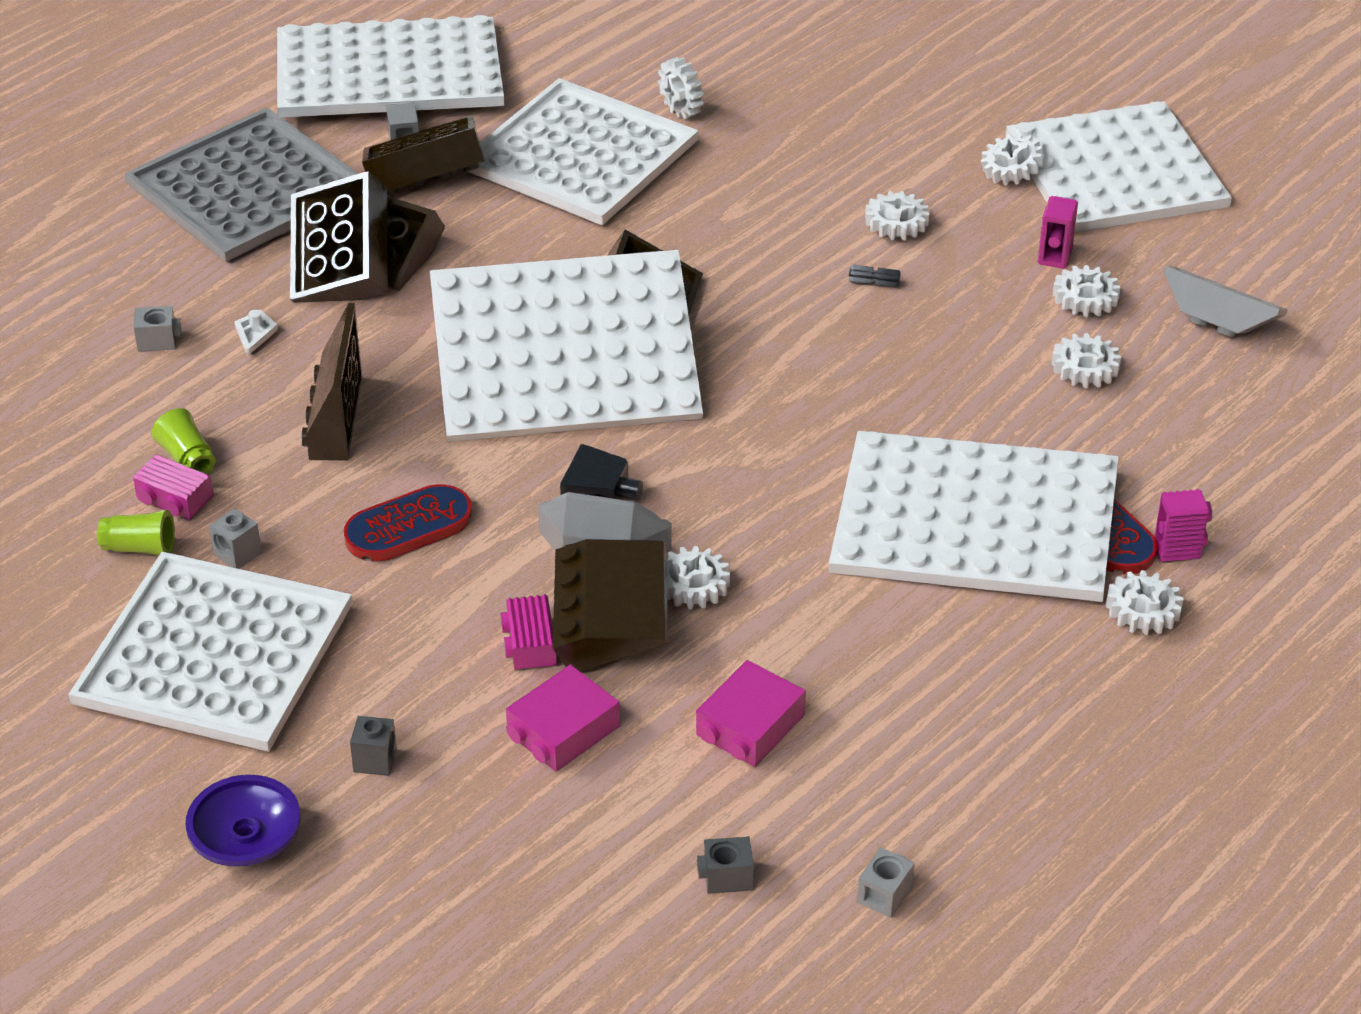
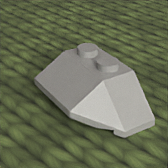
[1164,266,1288,337]
[538,492,672,553]

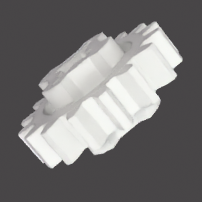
[657,57,704,119]
[981,133,1045,185]
[865,191,929,240]
[1052,265,1120,317]
[1051,333,1121,388]
[666,546,730,609]
[1106,570,1183,635]

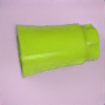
[151,408,216,475]
[97,509,175,555]

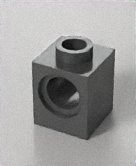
[350,716,397,776]
[697,836,754,894]

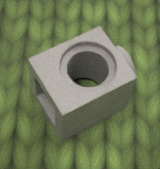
[386,103,419,140]
[134,306,181,352]
[209,508,262,569]
[857,847,915,918]

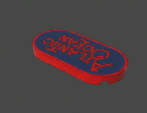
[344,484,472,561]
[1106,499,1157,574]

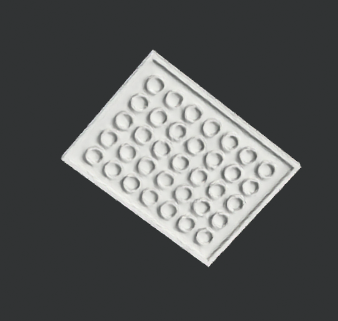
[277,15,504,118]
[430,250,703,442]
[829,431,1118,602]

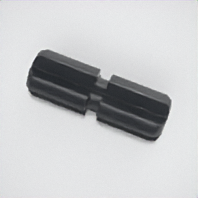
[849,265,901,288]

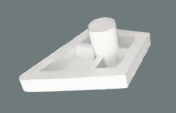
[234,310,278,354]

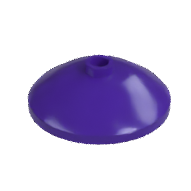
[185,775,301,867]

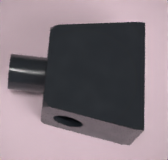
[560,444,643,500]

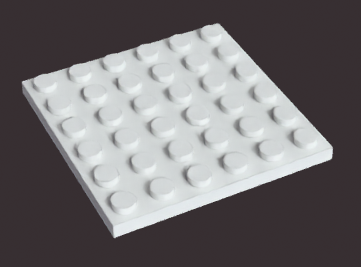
[461,78,699,225]
[1005,101,1232,232]
[68,552,353,752]

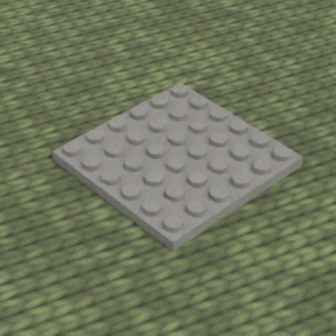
[125,107,358,262]

